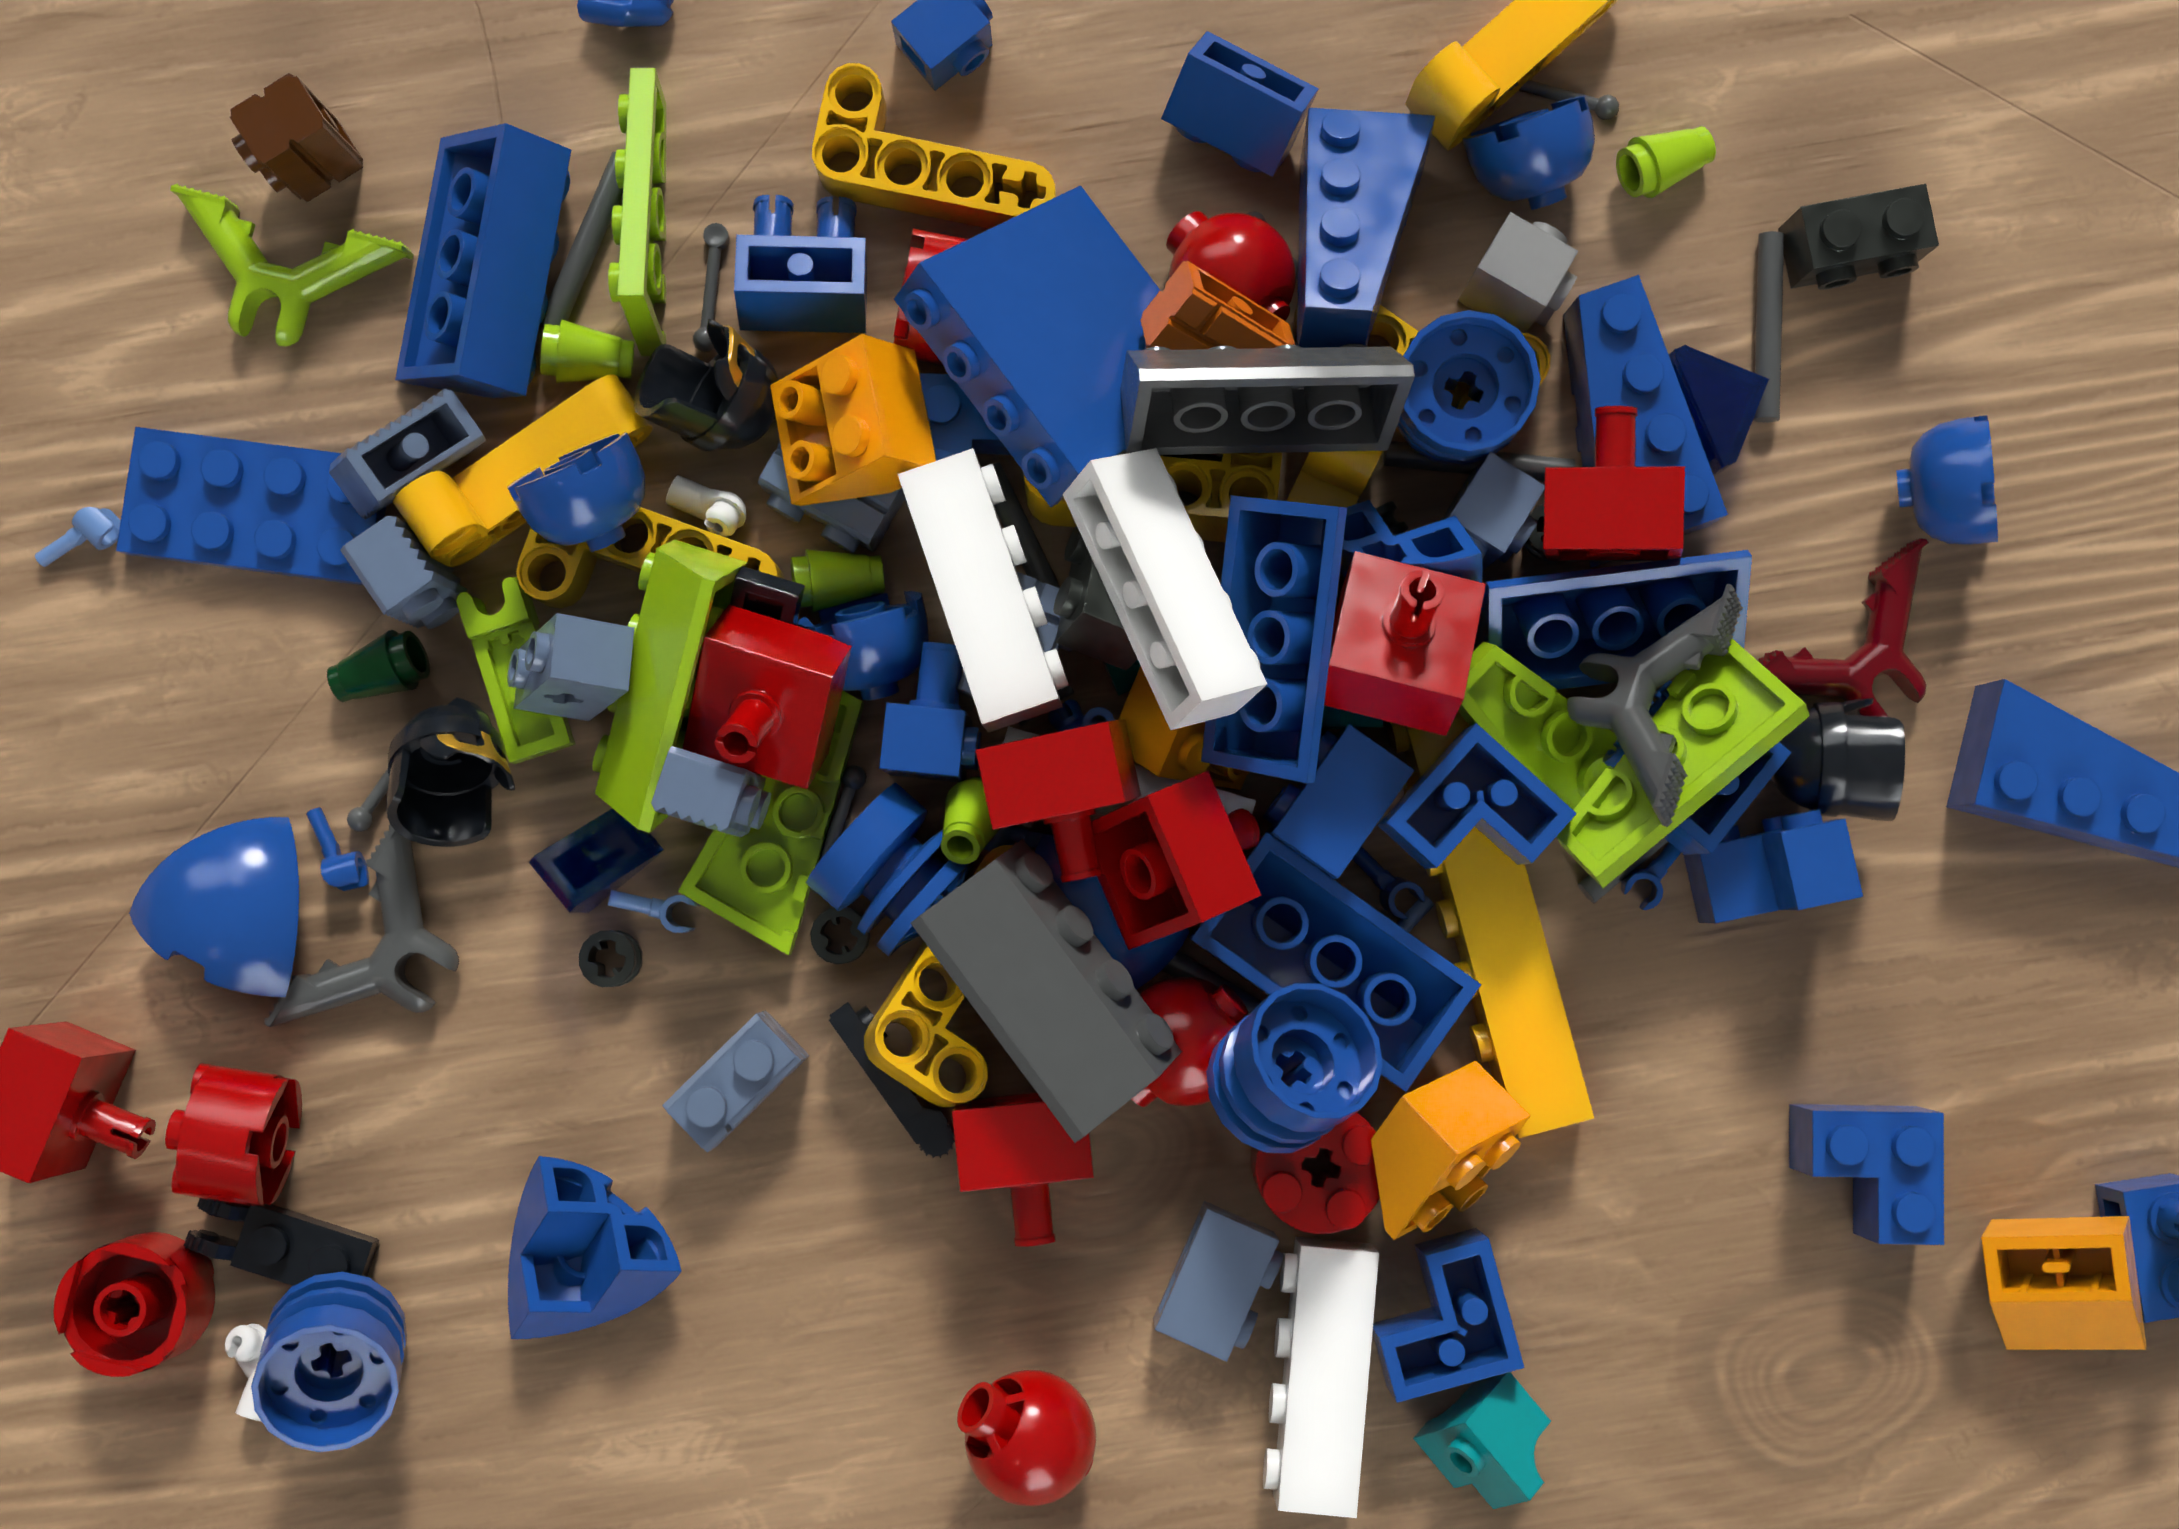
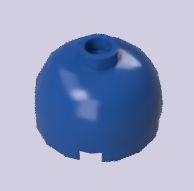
[1462,95,1595,210]
[1896,415,1998,545]
[507,432,645,552]
[797,591,929,700]

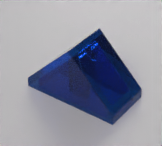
[1669,345,1769,475]
[529,808,664,913]

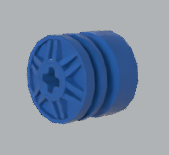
[1397,310,1541,466]
[806,782,979,956]
[1206,983,1383,1153]
[251,1272,407,1452]

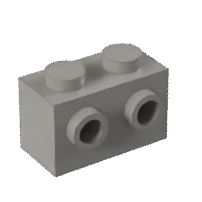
[1457,212,1578,333]

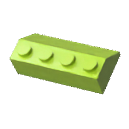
[592,539,748,833]

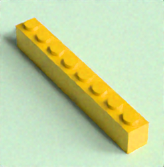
[1386,712,1594,1138]

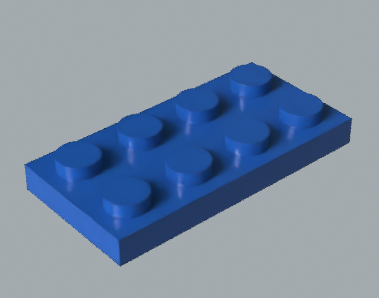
[116,427,386,585]

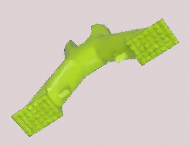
[170,183,414,346]

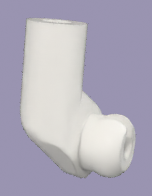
[666,475,747,537]
[224,1323,266,1422]

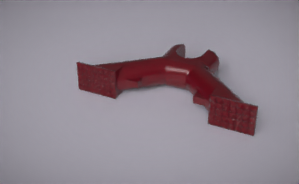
[1758,538,1929,717]

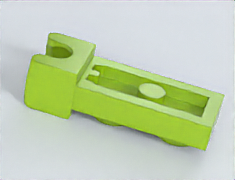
[456,577,576,764]

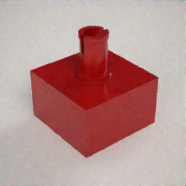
[1543,406,1685,561]
[1324,551,1486,736]
[683,605,852,789]
[976,719,1141,883]
[1091,771,1262,950]
[0,1021,156,1183]
[952,1092,1094,1247]

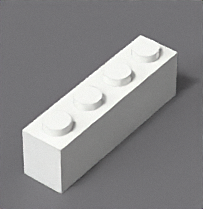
[898,448,1069,733]
[1062,448,1267,731]
[1263,1237,1379,1518]

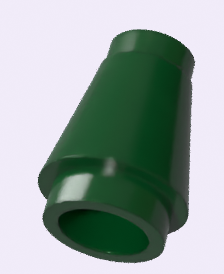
[327,630,430,702]

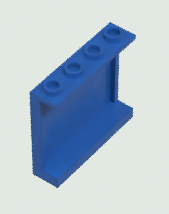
[894,185,1161,508]

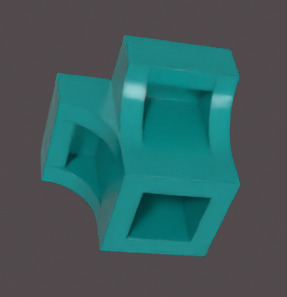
[1413,1372,1551,1509]

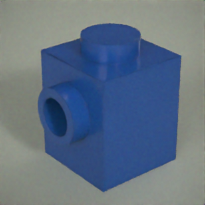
[891,0,993,91]

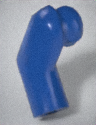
[577,0,674,27]
[1048,699,1115,732]

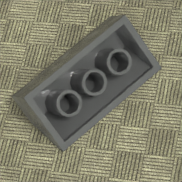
[1120,343,1415,455]
[911,839,1182,1143]

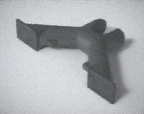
[1567,584,1743,827]
[264,825,459,1027]

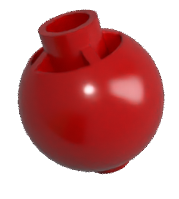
[1166,211,1296,321]
[1131,976,1248,1107]
[957,1370,1096,1506]

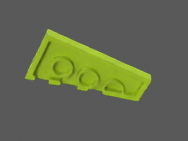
[608,68,666,356]
[1556,639,1810,888]
[1458,642,1617,810]
[678,691,864,955]

